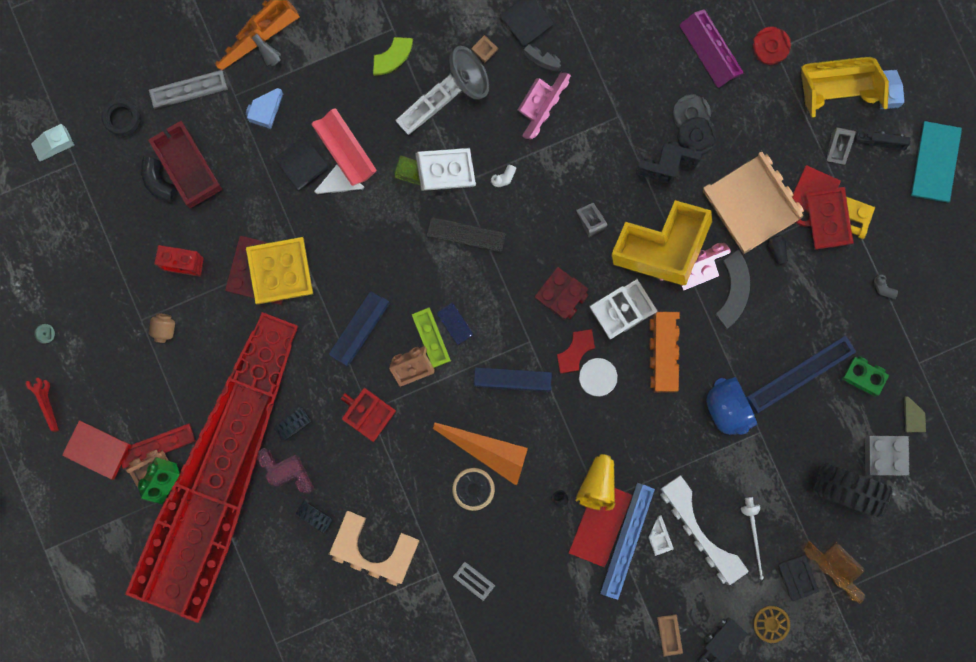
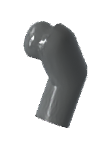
[874,275,898,299]

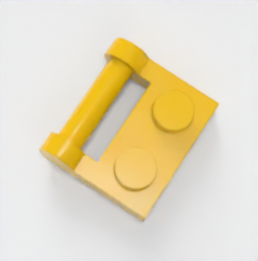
[846,197,875,239]

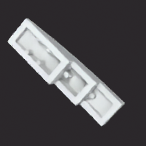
[396,74,461,135]

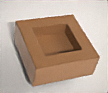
[471,35,498,63]

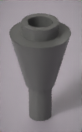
[252,34,281,66]

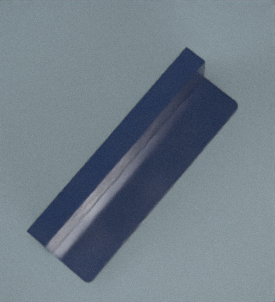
[329,292,390,367]
[474,367,552,392]

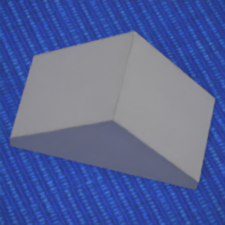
[827,128,856,165]
[576,203,607,237]

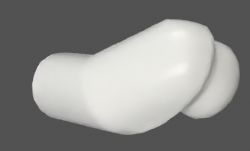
[491,164,516,187]

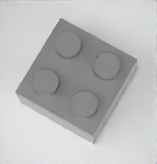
[865,436,909,476]

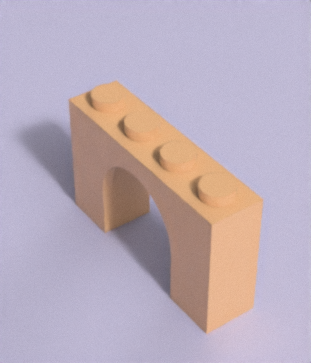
[329,511,420,586]

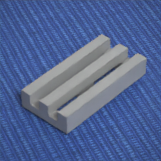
[453,562,495,601]

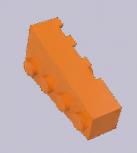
[649,312,680,392]

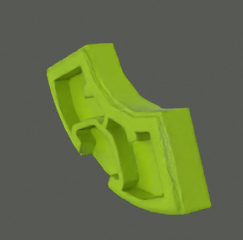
[373,38,413,75]

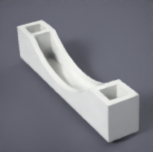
[660,475,749,585]

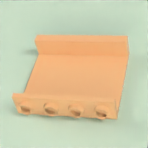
[703,152,804,254]

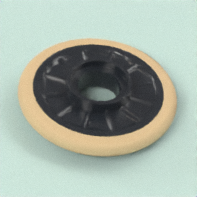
[452,468,495,511]

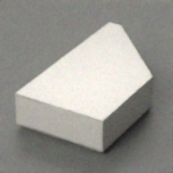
[648,515,673,556]

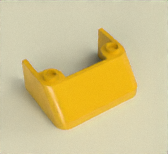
[801,57,889,117]

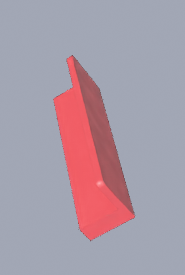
[311,108,377,186]

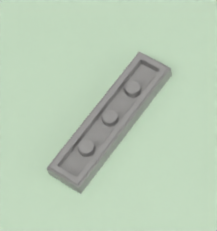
[149,70,227,109]

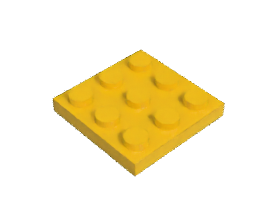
[246,237,313,305]

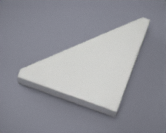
[315,165,364,194]

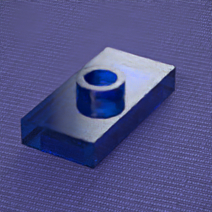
[437,303,474,345]

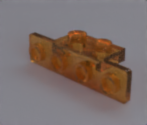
[804,541,865,604]

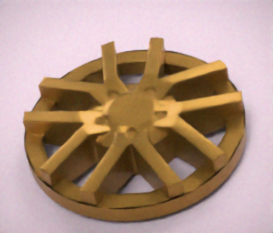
[753,606,790,643]

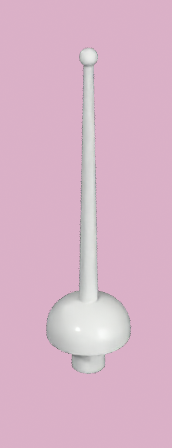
[741,497,764,580]

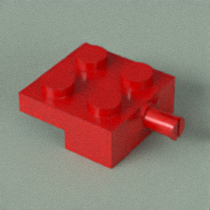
[340,388,396,442]

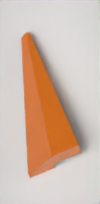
[215,0,300,70]
[433,423,528,485]

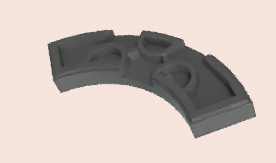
[715,250,750,330]

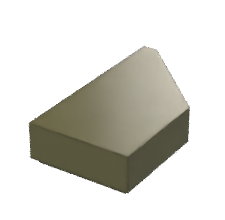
[904,397,926,432]

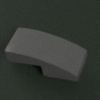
[523,44,561,72]

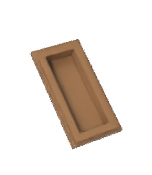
[657,614,683,656]

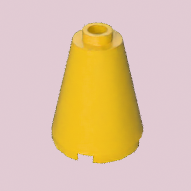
[576,454,615,511]

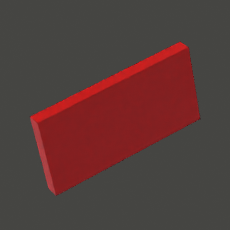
[569,488,633,567]

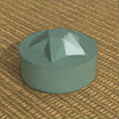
[34,324,55,344]

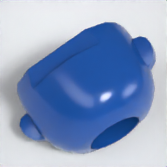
[706,377,757,435]

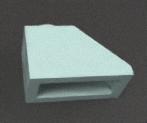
[31,124,74,161]

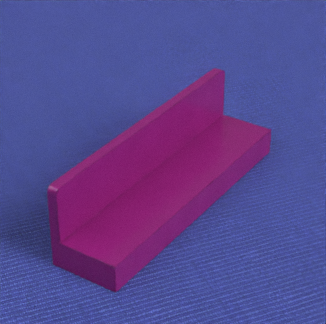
[680,9,743,88]

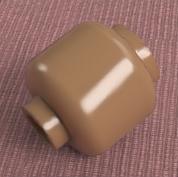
[149,313,175,343]

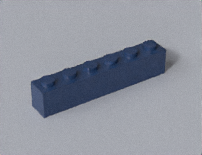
[746,336,856,414]

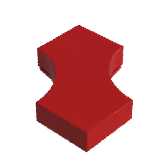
[557,329,595,374]

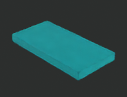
[911,121,962,203]

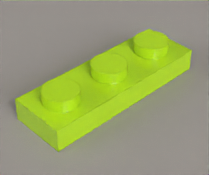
[412,307,451,368]

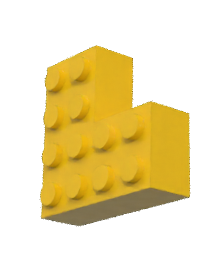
[612,200,712,286]

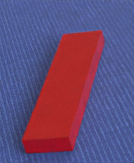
[121,423,197,469]

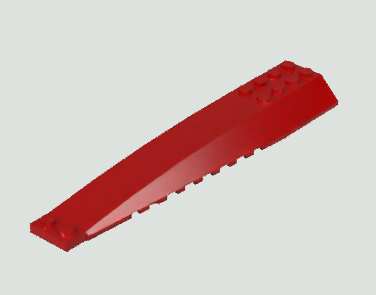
[125,312,298,623]

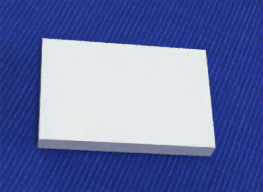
[415,148,476,191]

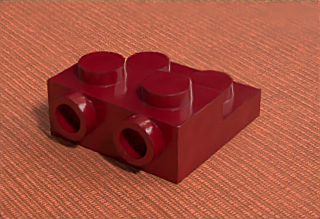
[534,267,589,321]

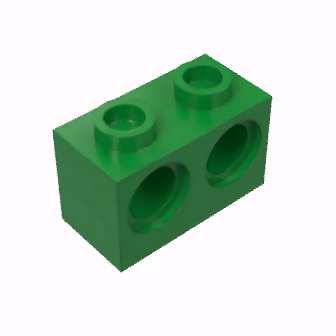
[841,356,889,397]
[138,457,180,504]

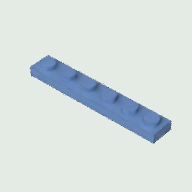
[600,483,655,600]

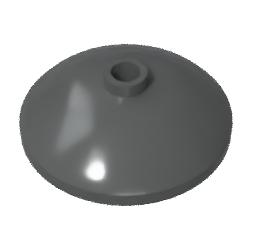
[449,46,489,100]

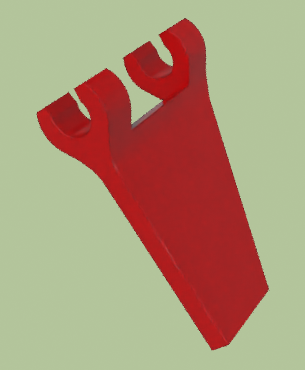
[26,378,59,432]

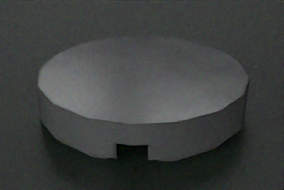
[673,94,711,128]

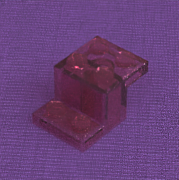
[257,448,315,494]

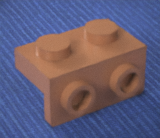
[126,449,169,488]

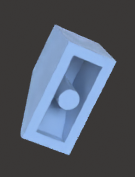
[880,70,904,109]
[246,88,283,129]

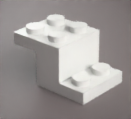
[590,279,657,340]

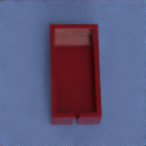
[148,121,223,208]

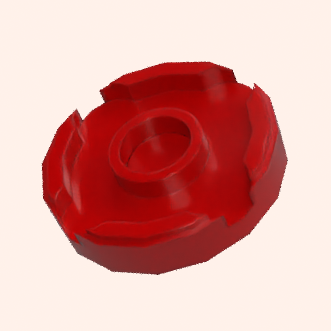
[752,27,791,65]

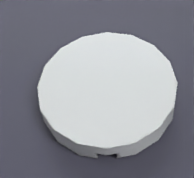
[579,358,617,397]

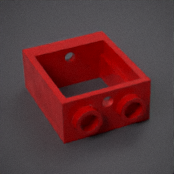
[155,245,204,277]

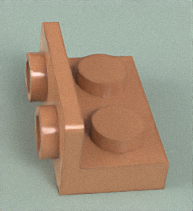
[389,346,435,387]

